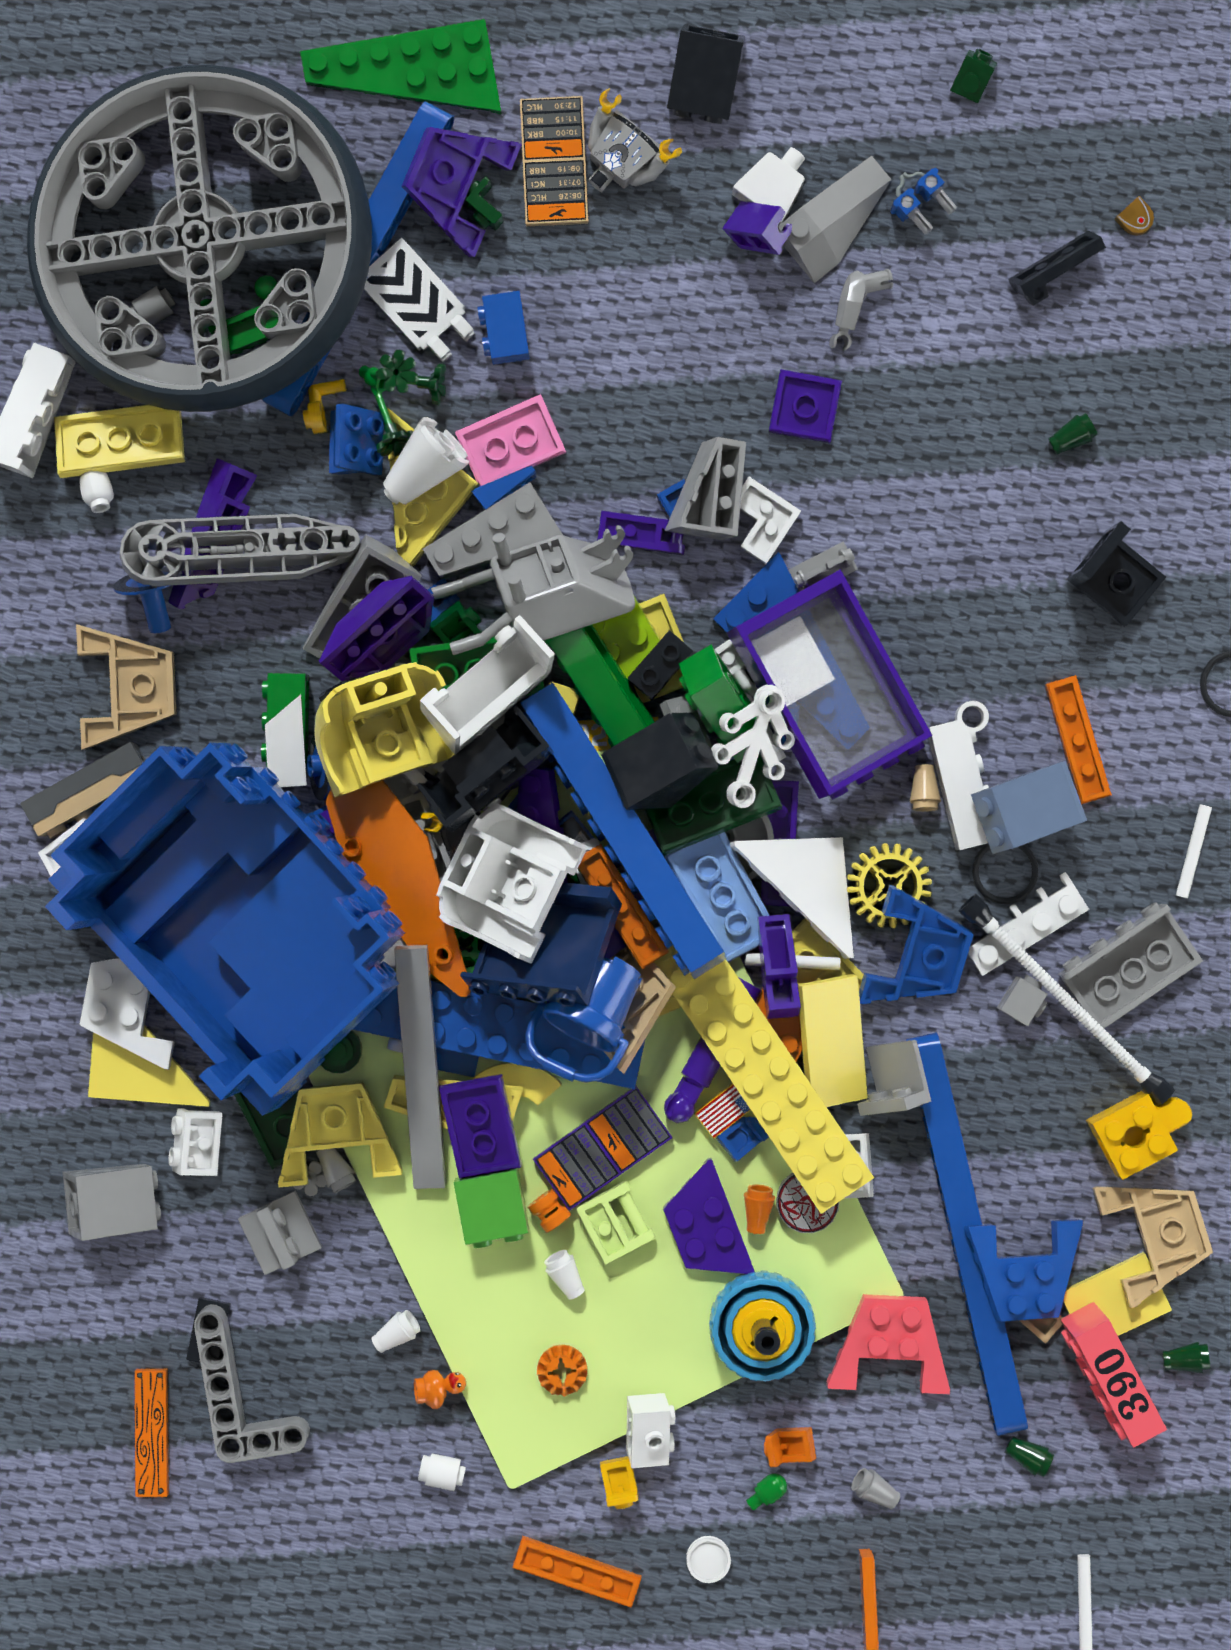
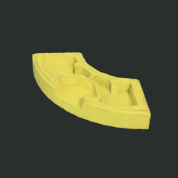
[473,1062,562,1105]

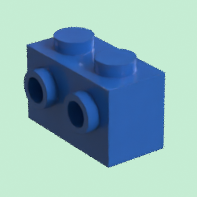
[477,291,530,365]

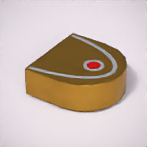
[1114,196,1154,236]

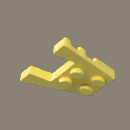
[278,1082,402,1188]

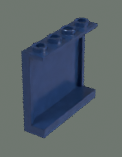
[460,882,622,1007]

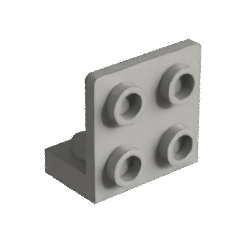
[857,1040,931,1116]

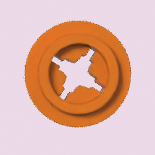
[537,1345,587,1397]

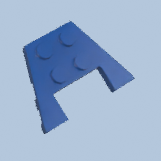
[859,885,974,1004]
[964,1219,1083,1322]

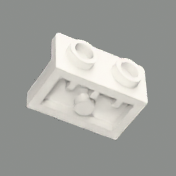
[168,1108,222,1176]

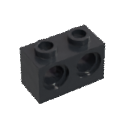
[628,630,693,701]

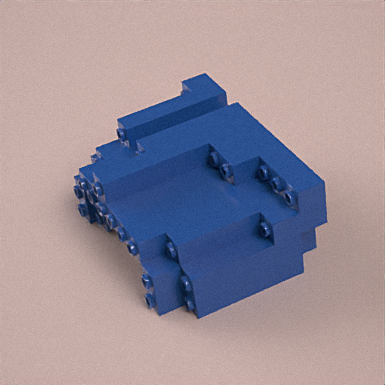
[45,743,405,1116]

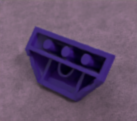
[319,576,434,682]

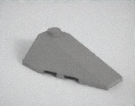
[778,156,892,284]
[303,534,422,658]

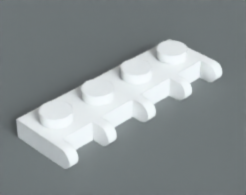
[968,872,1089,976]

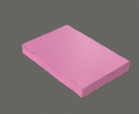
[455,394,566,487]

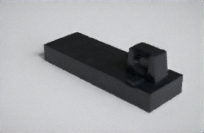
[1008,231,1106,306]

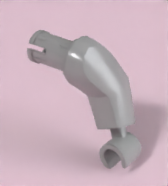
[829,269,893,351]

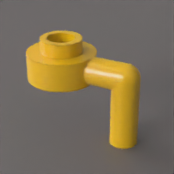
[303,379,347,434]

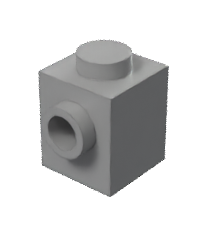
[997,975,1047,1026]

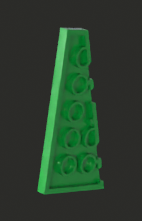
[300,19,502,114]

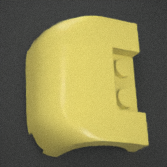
[315,662,455,798]

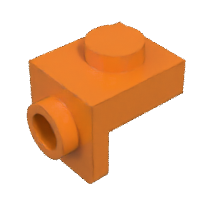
[764,1427,816,1468]

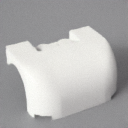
[436,804,588,964]

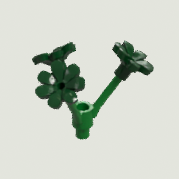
[359,350,446,457]

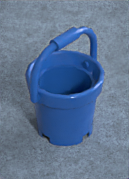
[525,956,642,1083]

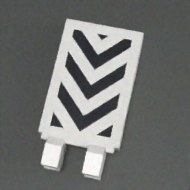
[364,238,475,363]

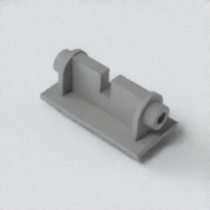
[789,541,858,592]

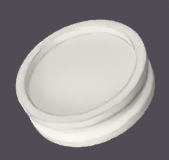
[686,1536,731,1583]

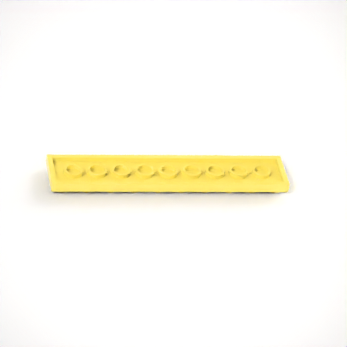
[654,946,874,1214]

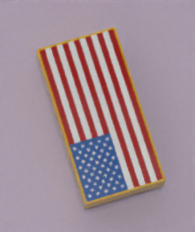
[694,1083,751,1139]

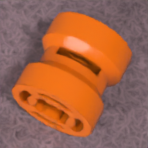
[527,1188,571,1233]

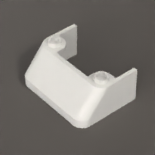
[420,615,555,754]

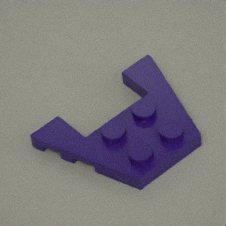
[401,127,522,257]

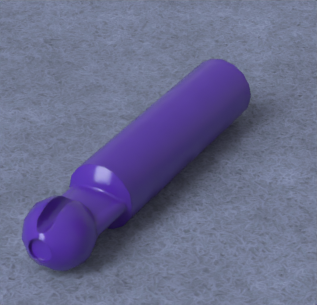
[664,977,762,1123]

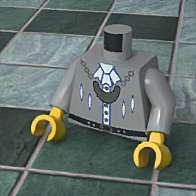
[588,88,682,192]

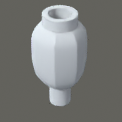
[80,471,114,513]

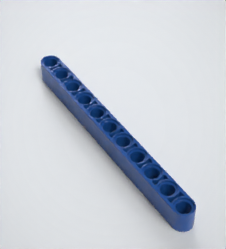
[262,101,455,416]

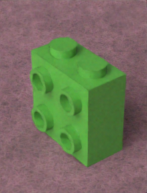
[453,1168,529,1248]

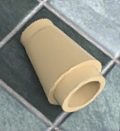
[910,764,941,812]

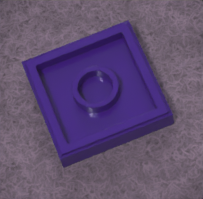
[768,369,842,444]

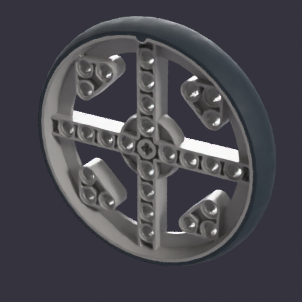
[27,65,372,412]

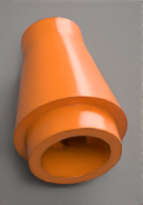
[744,1184,775,1234]

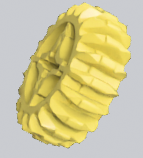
[847,843,932,928]

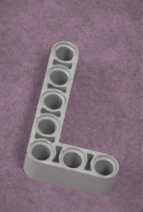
[194,1304,310,1463]

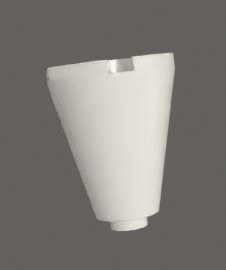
[383,417,469,505]

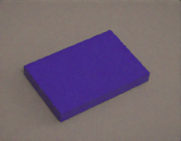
[439,1074,522,1179]

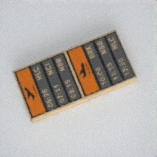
[520,96,588,227]

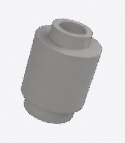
[129,286,176,326]

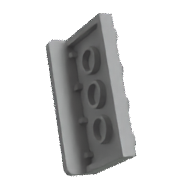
[1058,902,1203,1029]

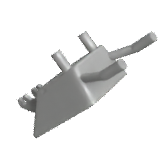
[431,525,635,655]

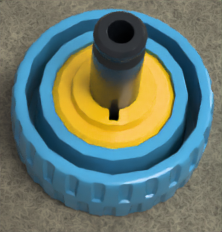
[709,1270,816,1382]

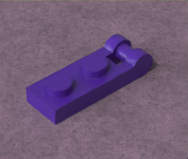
[597,511,685,555]

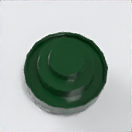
[321,1030,362,1073]

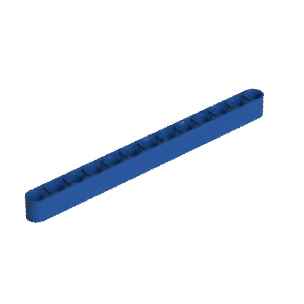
[906,1032,1028,1436]

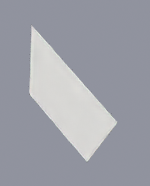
[265,694,307,787]

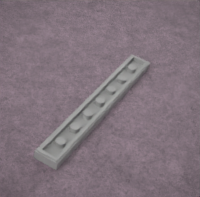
[394,945,446,1189]

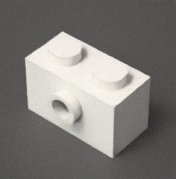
[626,1393,675,1468]

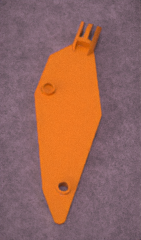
[326,780,471,997]

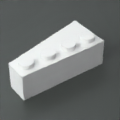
[0,343,76,478]

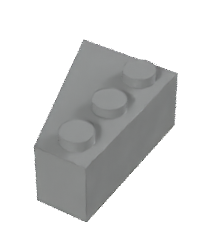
[665,437,746,540]

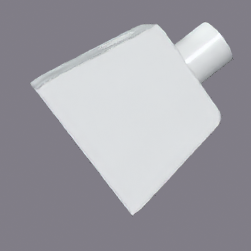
[732,147,805,226]

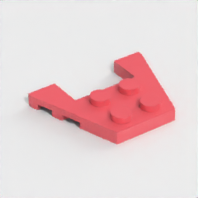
[826,1294,950,1394]

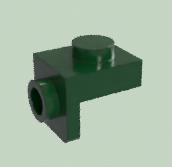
[950,49,997,103]
[466,176,504,231]
[430,601,482,643]

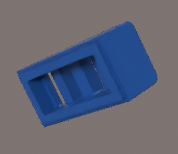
[471,466,536,510]

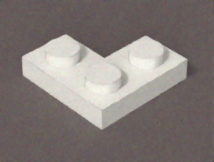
[740,477,801,564]

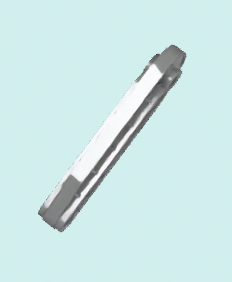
[120,514,360,586]

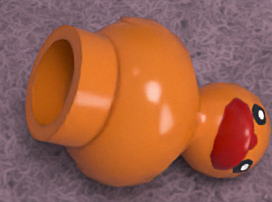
[414,1370,466,1409]

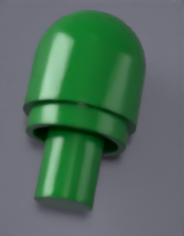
[746,1473,787,1510]

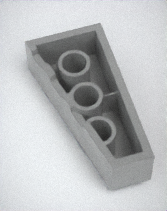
[423,482,563,579]

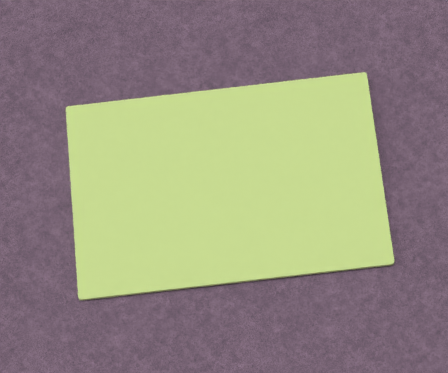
[309,750,904,1489]

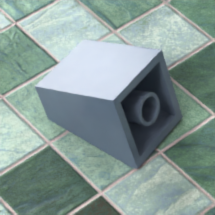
[971,761,1087,854]

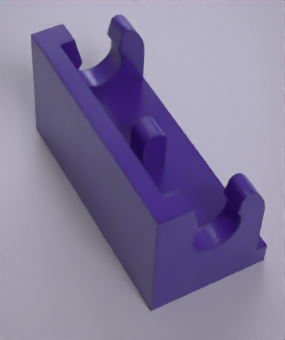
[722,201,792,255]

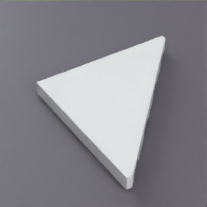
[730,837,854,959]

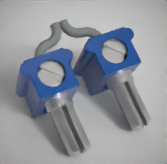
[890,168,957,235]

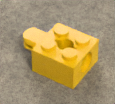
[1086,1091,1192,1180]

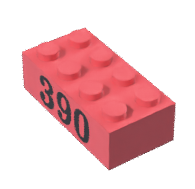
[1060,1302,1167,1448]

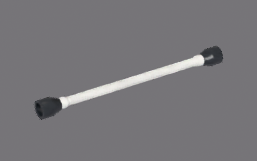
[958,894,1175,1107]

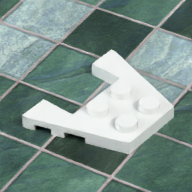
[80,958,175,1070]

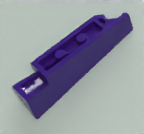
[168,458,257,610]

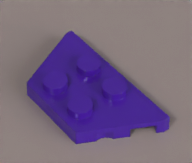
[663,1158,755,1274]

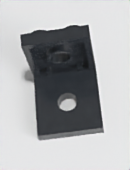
[1066,521,1166,627]

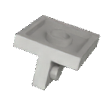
[238,1190,323,1275]

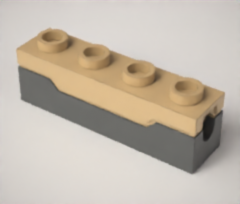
[20,742,145,839]

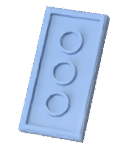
[665,832,769,962]

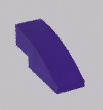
[757,914,801,1019]

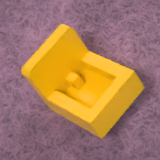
[600,1456,639,1509]

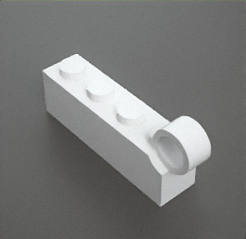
[928,701,989,850]

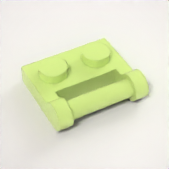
[576,1181,656,1265]

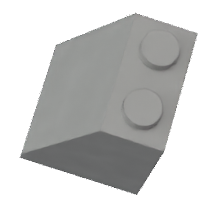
[63,1164,161,1241]

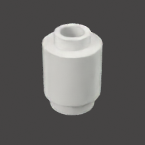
[418,1453,466,1491]

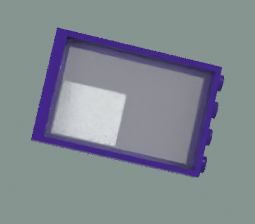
[727,569,933,800]

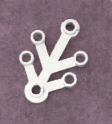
[711,685,795,808]

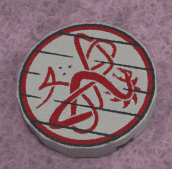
[776,1173,839,1233]

